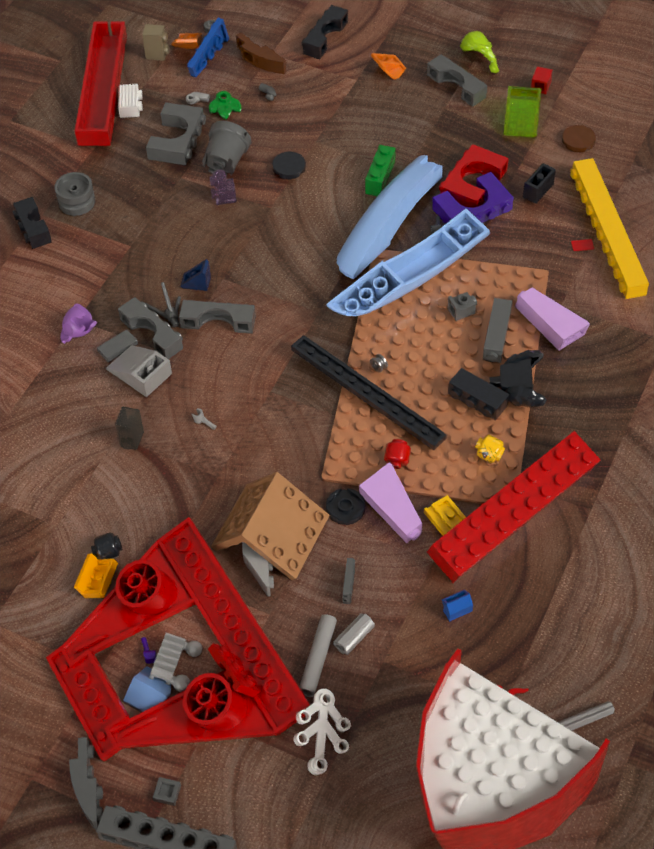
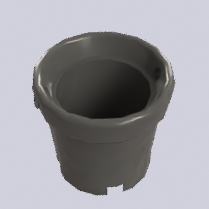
[202,121,252,177]

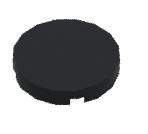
[272,151,306,179]
[326,488,365,525]

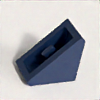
[180,259,211,291]

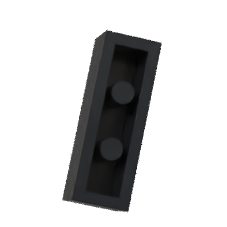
[448,368,509,421]

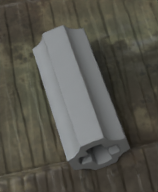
[333,613,375,655]

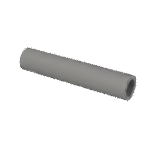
[299,614,337,697]

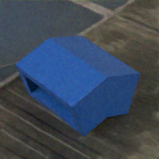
[442,589,473,621]

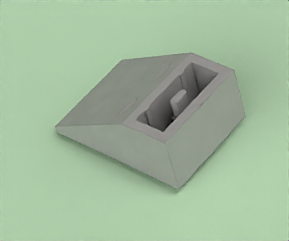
[106,345,172,397]

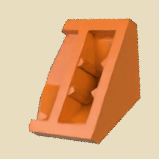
[171,33,202,49]
[371,53,406,80]

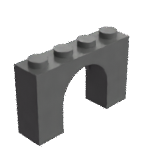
[146,102,206,165]

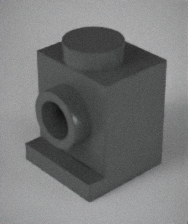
[447,292,477,321]

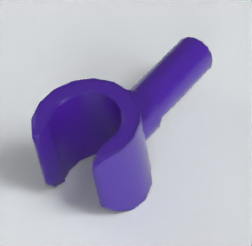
[141,637,157,664]

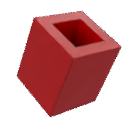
[531,66,553,95]

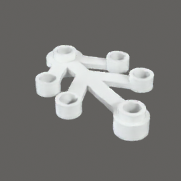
[294,689,351,775]

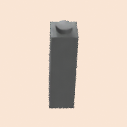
[483,298,513,363]

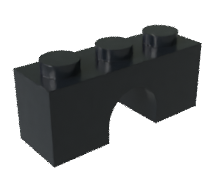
[12,197,52,249]

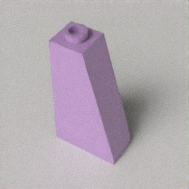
[515,288,590,350]
[359,462,422,543]

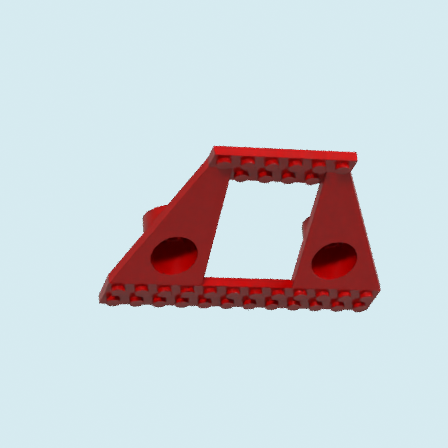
[46,517,311,762]

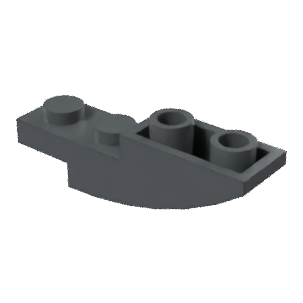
[69,737,103,830]

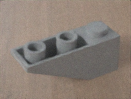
[242,542,274,597]

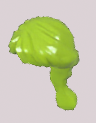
[460,31,499,74]

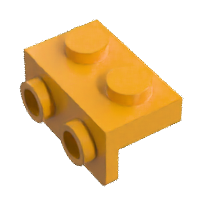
[74,553,118,598]

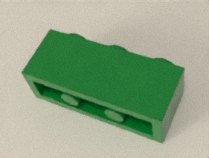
[365,144,396,196]

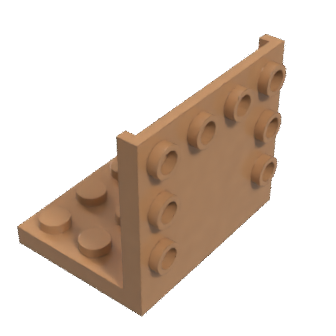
[211,472,330,580]

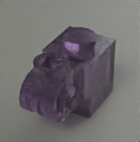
[209,170,237,205]

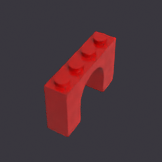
[439,144,509,208]

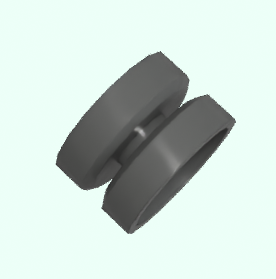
[54,172,96,216]

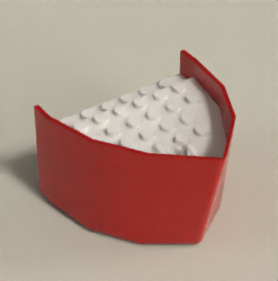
[416,649,610,849]

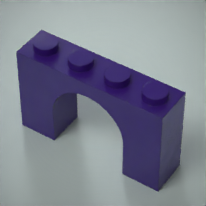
[432,172,514,224]

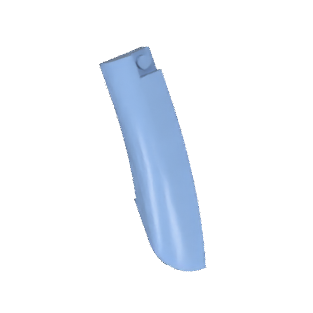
[337,155,442,279]
[326,209,490,316]

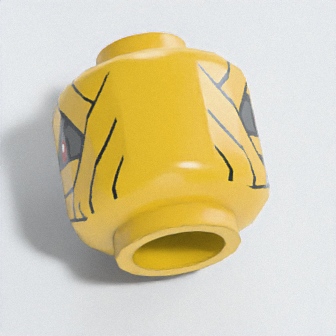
[475,434,506,463]

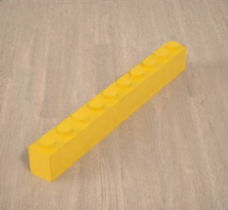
[570,158,649,299]

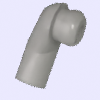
[186,92,210,105]

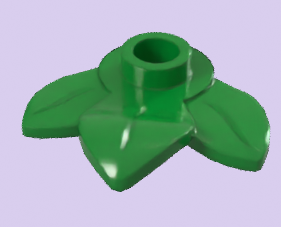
[209,91,242,120]

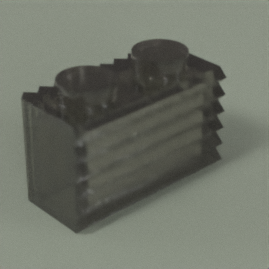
[115,406,144,450]

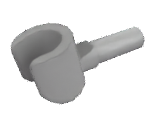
[192,408,217,430]

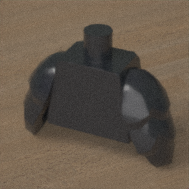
[490,350,547,408]

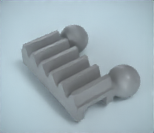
[149,633,202,692]

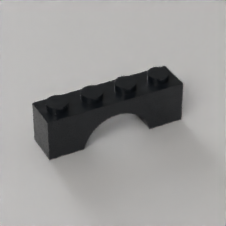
[302,5,348,60]

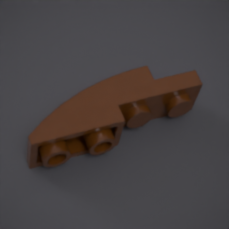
[236,32,287,74]

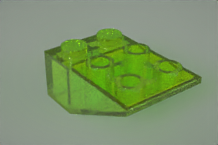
[503,86,541,137]

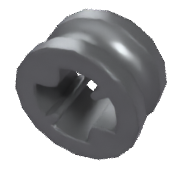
[370,354,388,373]

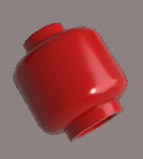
[384,439,411,469]

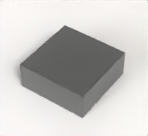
[153,777,181,806]

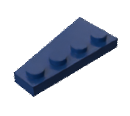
[187,18,229,77]

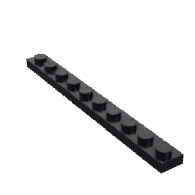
[291,335,447,450]

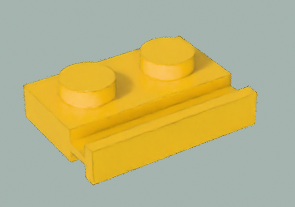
[424,495,466,536]

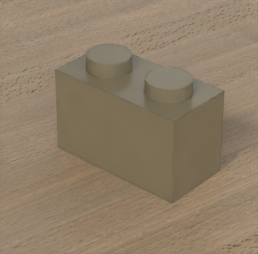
[142,24,169,61]

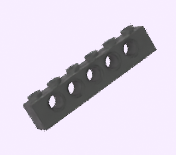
[96,805,237,849]

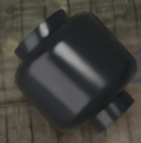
[91,532,123,560]

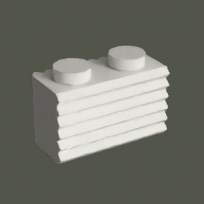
[118,84,143,118]

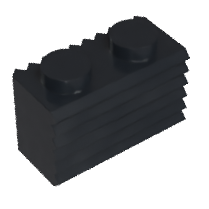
[522,163,556,204]

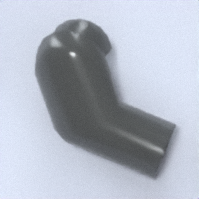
[259,83,276,101]

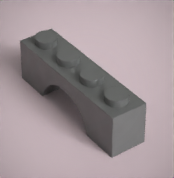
[427,54,487,107]
[118,297,183,359]
[179,300,256,334]

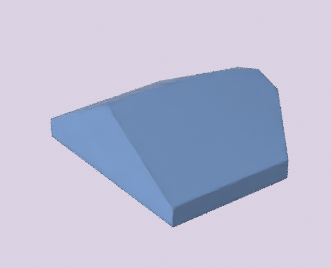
[123,666,171,712]

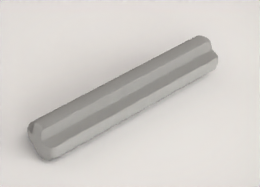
[558,701,615,731]

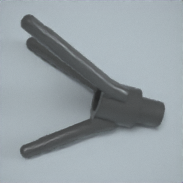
[144,282,181,327]

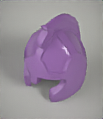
[60,304,97,344]

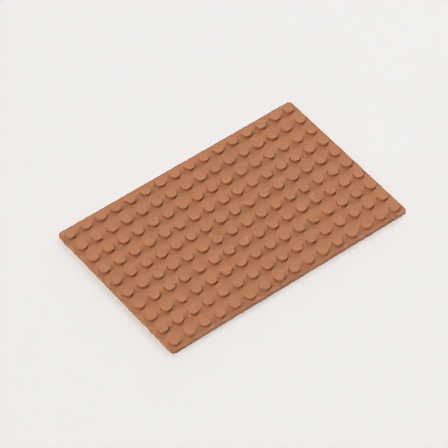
[322,250,549,504]

